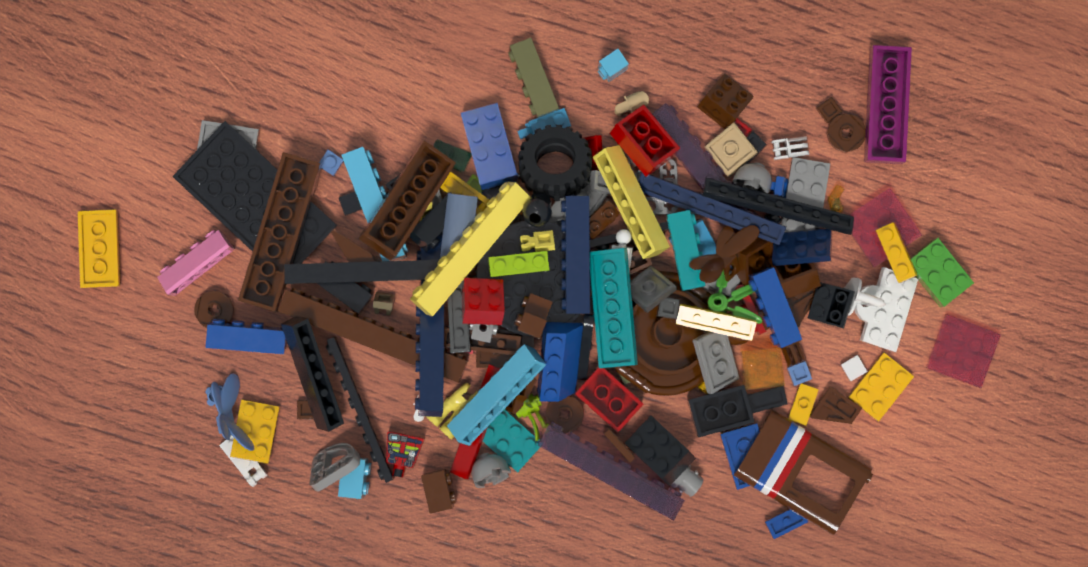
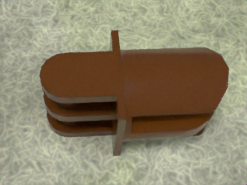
[781,341,806,367]

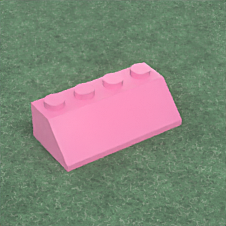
[157,230,235,296]

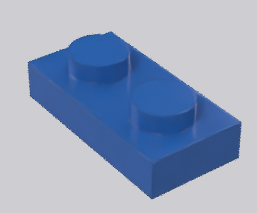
[765,509,808,539]

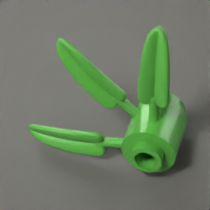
[708,271,762,324]

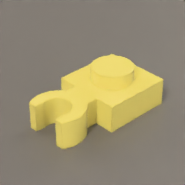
[520,230,555,252]

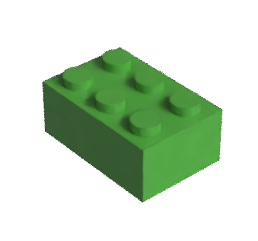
[910,238,974,308]

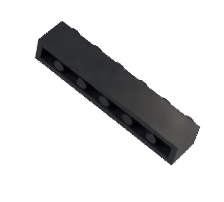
[281,316,344,432]

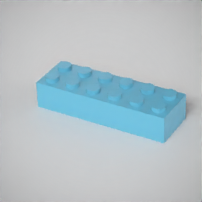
[342,147,409,261]

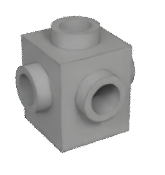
[469,324,498,343]

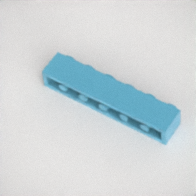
[447,344,547,446]

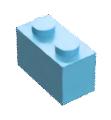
[597,49,629,82]

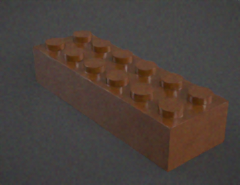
[358,140,456,261]

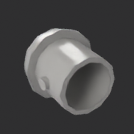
[670,465,704,497]

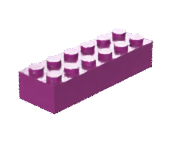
[864,45,912,164]

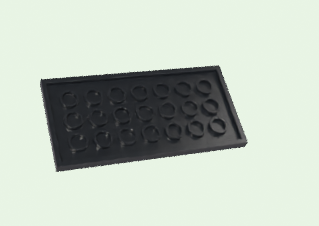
[172,121,337,264]

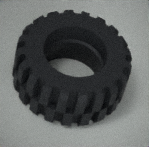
[518,125,592,201]

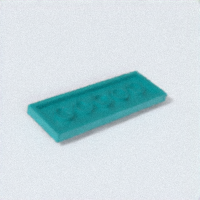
[590,248,638,368]

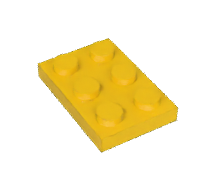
[847,353,914,422]
[230,400,279,464]

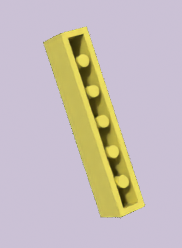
[593,145,670,259]

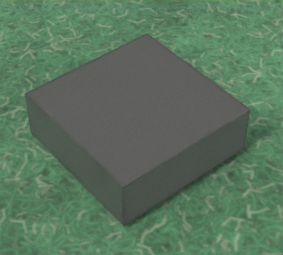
[656,298,679,319]

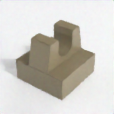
[373,292,395,315]

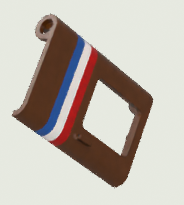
[733,409,873,535]

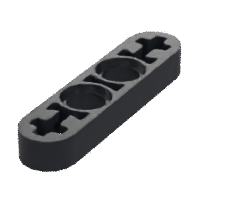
[577,314,594,380]

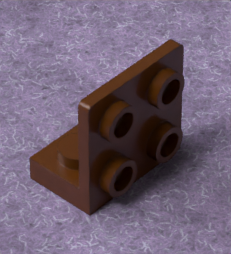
[697,73,754,129]

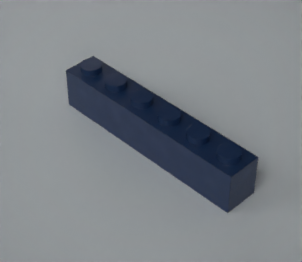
[561,196,590,314]

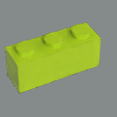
[488,251,549,277]

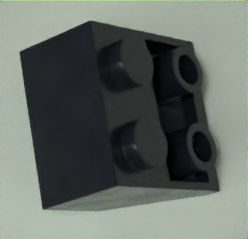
[808,282,855,329]

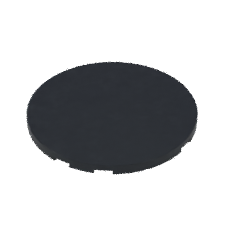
[476,221,592,336]

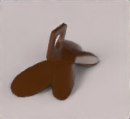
[689,225,759,283]

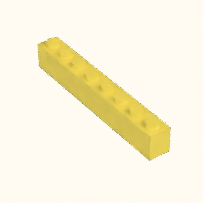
[410,182,531,316]

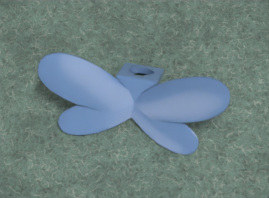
[211,373,254,451]

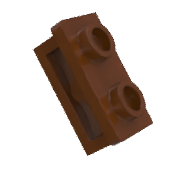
[589,200,621,240]

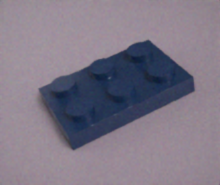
[772,229,832,266]

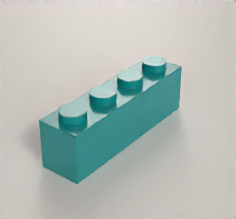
[666,210,706,291]

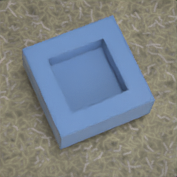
[319,150,344,176]
[787,361,812,386]

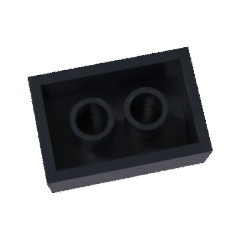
[687,385,755,438]
[625,416,696,486]

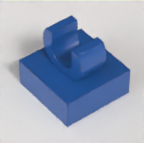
[770,176,788,198]

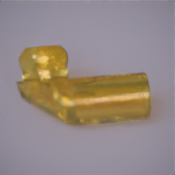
[828,185,845,213]

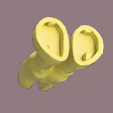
[425,382,478,440]

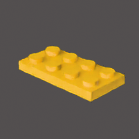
[78,210,120,288]

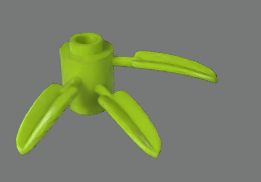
[516,393,550,447]

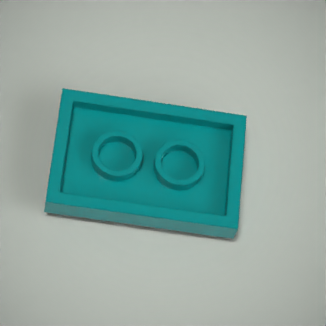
[483,409,543,473]

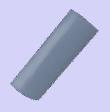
[440,193,478,259]

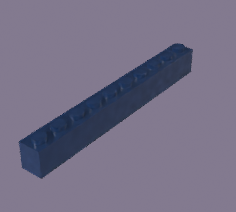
[415,238,444,417]

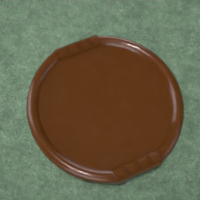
[614,271,718,396]

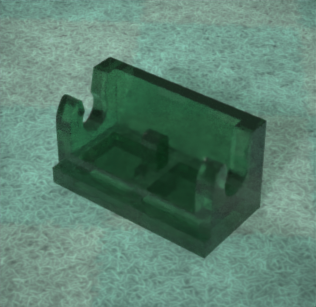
[433,139,472,173]

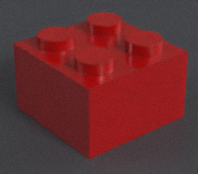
[462,278,505,325]

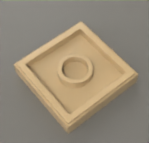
[704,123,758,177]

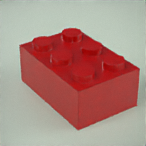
[609,104,680,177]
[574,367,644,433]

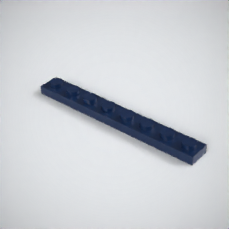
[638,173,787,245]

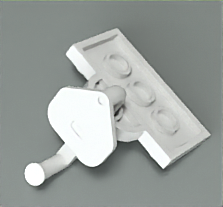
[844,267,918,352]

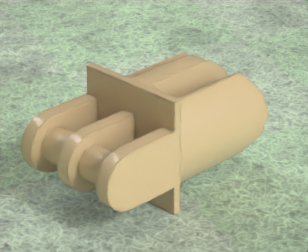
[614,91,649,116]

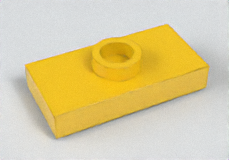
[788,383,819,426]

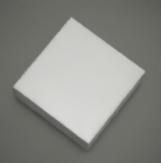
[841,355,867,381]

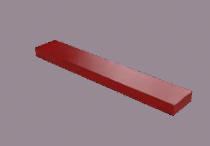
[450,364,501,480]

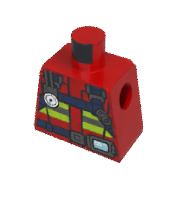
[386,431,425,478]

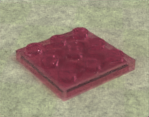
[850,188,922,268]
[926,314,1001,388]

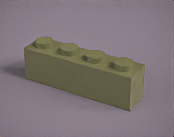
[508,38,559,118]

